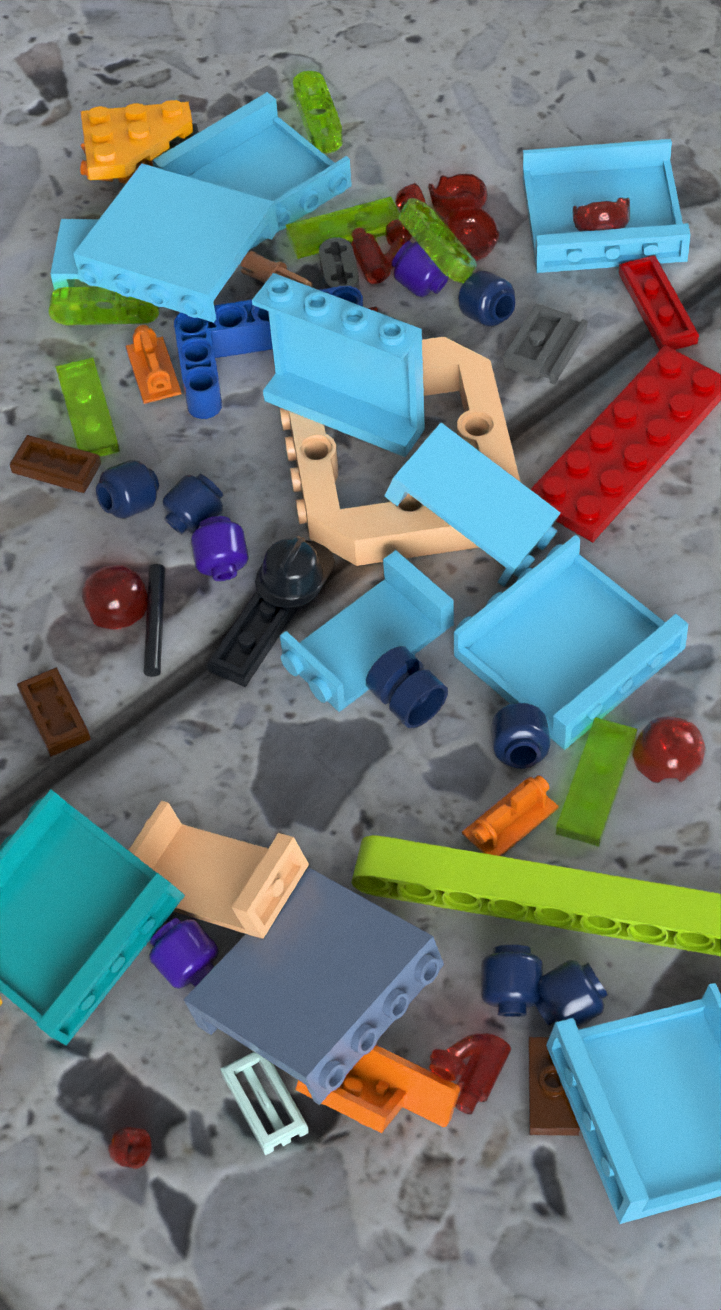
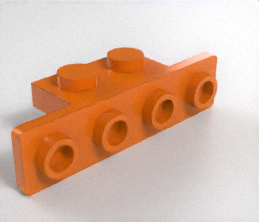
[296,1045,460,1133]

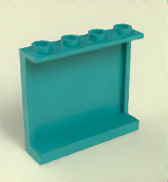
[0,789,185,1046]

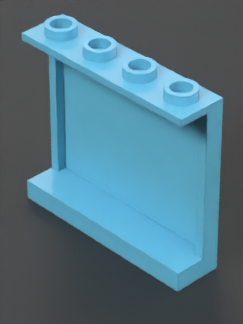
[152,92,352,249]
[523,139,691,273]
[73,163,279,323]
[252,273,425,458]
[454,535,689,750]
[546,983,721,1224]

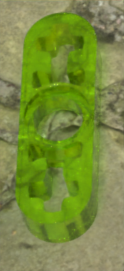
[293,71,343,153]
[398,198,477,283]
[48,286,160,325]

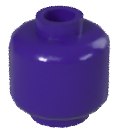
[392,239,450,297]
[191,516,249,581]
[149,918,219,989]

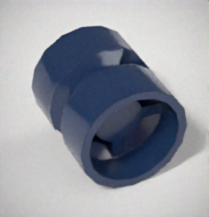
[366,646,448,728]

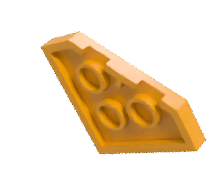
[81,100,193,181]

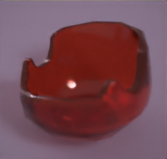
[428,174,488,222]
[572,197,630,232]
[441,206,499,262]
[82,564,147,630]
[632,716,706,783]

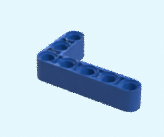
[174,286,363,419]

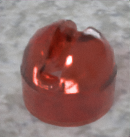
[395,183,426,216]
[108,1127,152,1169]

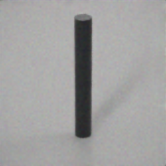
[143,564,166,677]

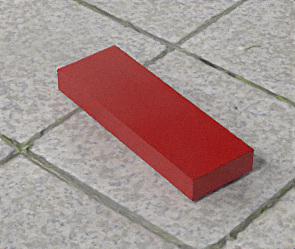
[619,255,699,350]

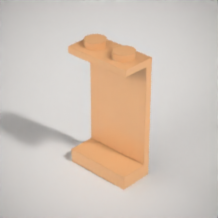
[129,801,309,939]

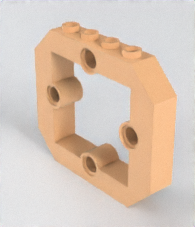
[280,337,520,566]

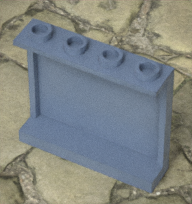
[184,868,444,1105]

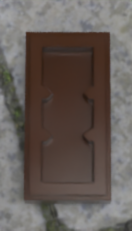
[10,435,101,493]
[17,667,91,757]
[529,1037,580,1136]

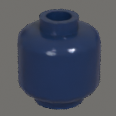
[458,271,516,327]
[96,460,159,519]
[162,473,224,535]
[490,703,551,769]
[481,945,543,1017]
[534,960,608,1028]

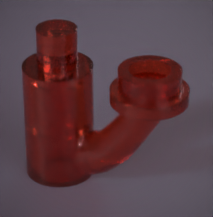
[351,219,413,284]
[429,1033,511,1114]

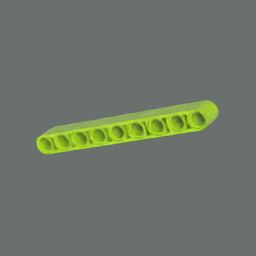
[351,835,721,956]

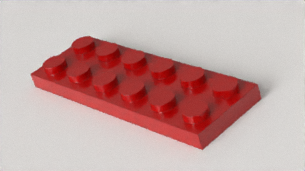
[530,345,721,543]

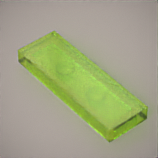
[286,196,404,259]
[55,358,120,457]
[556,717,638,847]

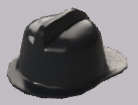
[255,536,335,608]

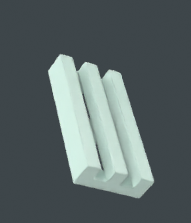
[221,1052,309,1155]

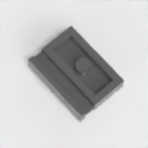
[503,303,588,385]

